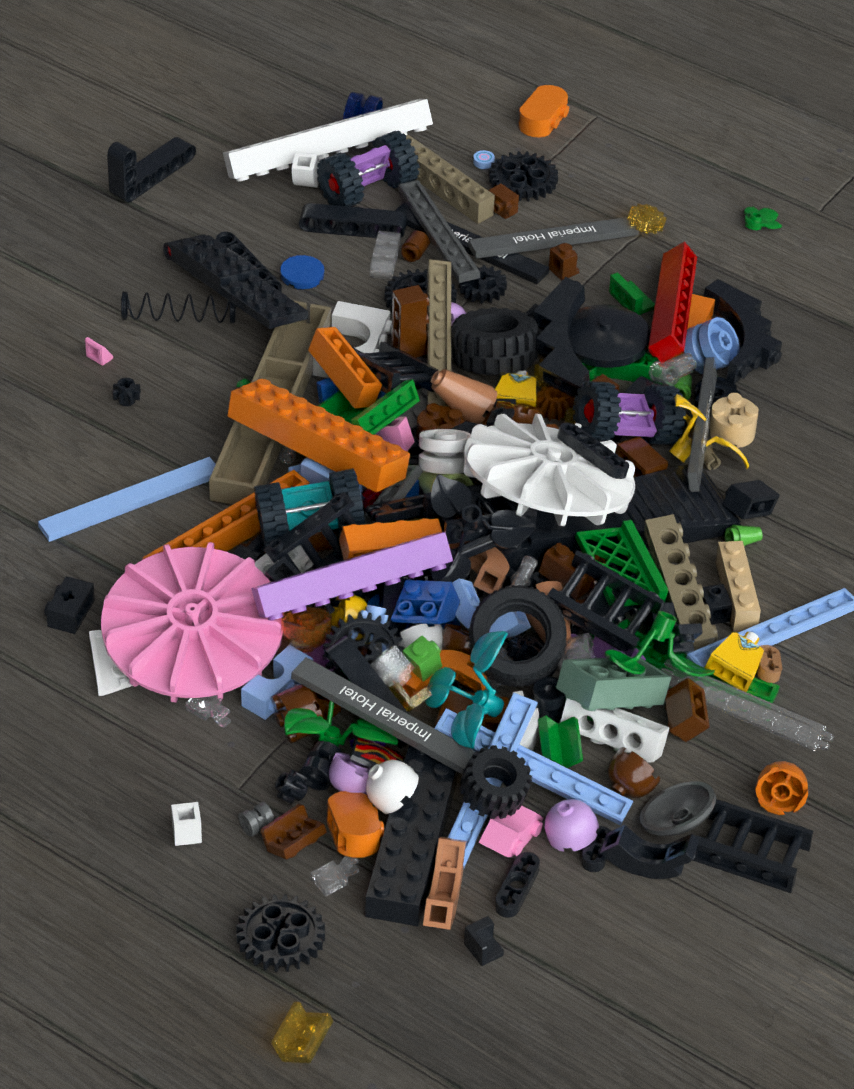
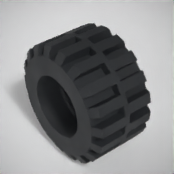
[460,745,532,819]

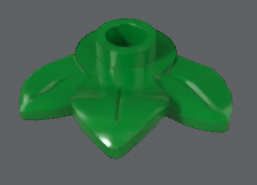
[744,207,782,230]

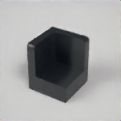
[464,916,504,966]

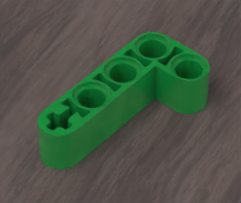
[582,353,668,385]

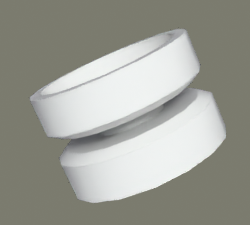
[418,429,471,474]

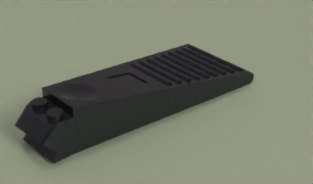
[496,464,741,574]

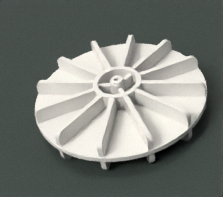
[463,414,635,526]

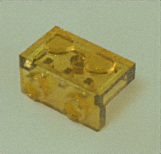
[272,1002,333,1063]

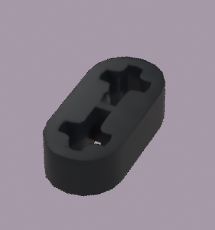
[581,826,611,872]

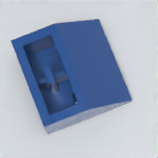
[391,580,460,624]

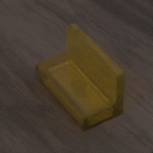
[388,682,432,712]

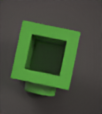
[403,635,442,682]

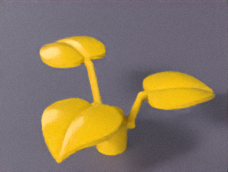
[669,394,749,469]

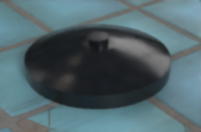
[569,305,651,368]

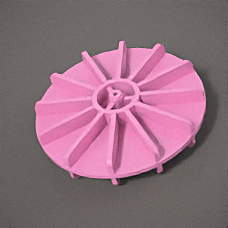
[101,542,284,703]

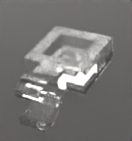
[185,695,231,728]
[310,856,359,897]

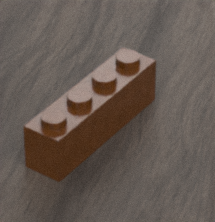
[391,285,429,358]

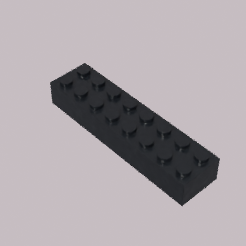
[365,745,460,927]

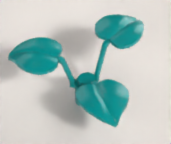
[425,631,508,749]

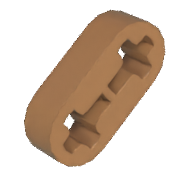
[757,645,782,683]

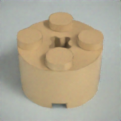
[709,393,759,448]

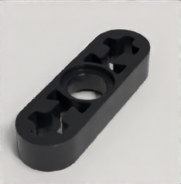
[495,852,540,918]

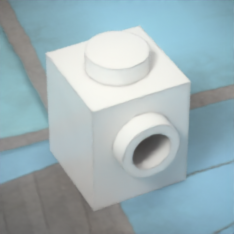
[171,802,202,846]

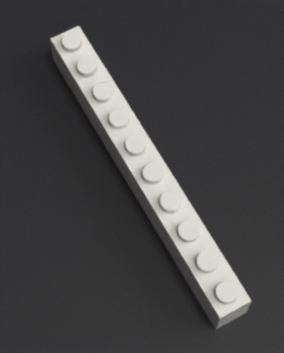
[223,99,433,181]

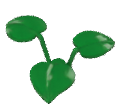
[604,611,715,677]
[284,700,398,748]

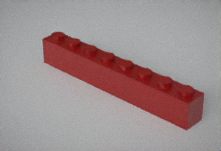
[648,241,697,363]

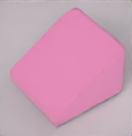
[85,337,113,366]

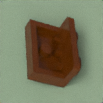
[261,804,327,860]

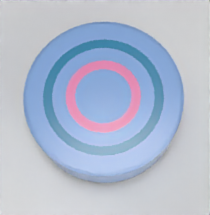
[473,150,495,169]

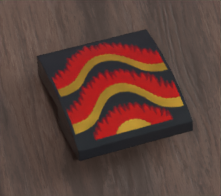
[349,736,404,768]

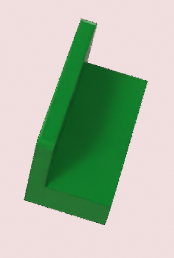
[609,272,655,315]
[538,716,583,768]

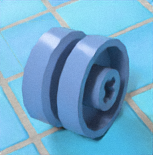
[684,317,740,374]

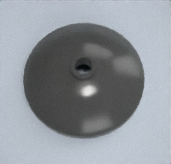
[640,781,716,836]

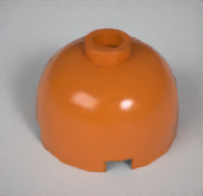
[756,761,808,815]

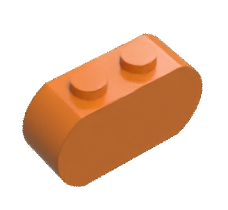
[519,85,569,137]
[327,791,384,858]

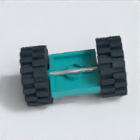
[254,469,365,547]

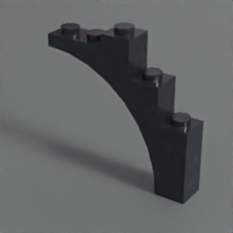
[704,279,782,385]

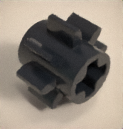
[112,377,141,406]
[275,769,308,804]

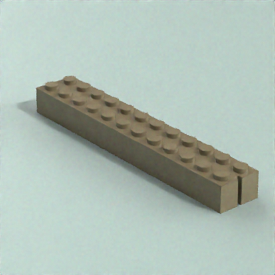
[209,301,331,505]

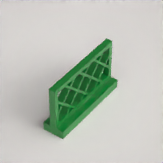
[575,520,669,607]

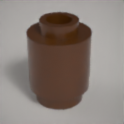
[401,231,430,262]

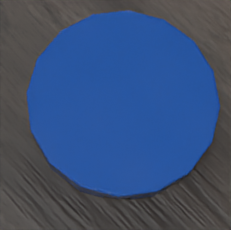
[280,255,324,289]

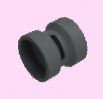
[238,802,275,837]

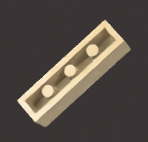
[716,541,761,633]

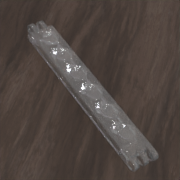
[661,659,834,751]

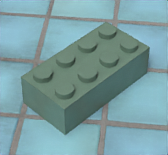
[556,657,671,711]

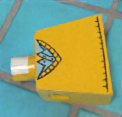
[495,370,536,407]
[704,631,764,693]

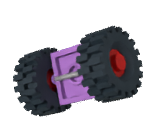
[317,130,420,207]
[573,381,686,445]

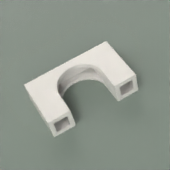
[313,301,392,378]

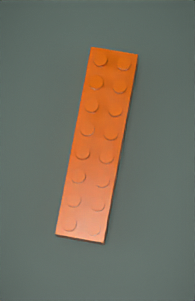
[227,379,410,493]

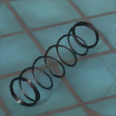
[121,291,236,324]

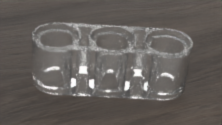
[370,230,401,280]

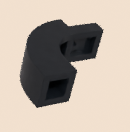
[643,602,703,655]
[600,825,699,879]

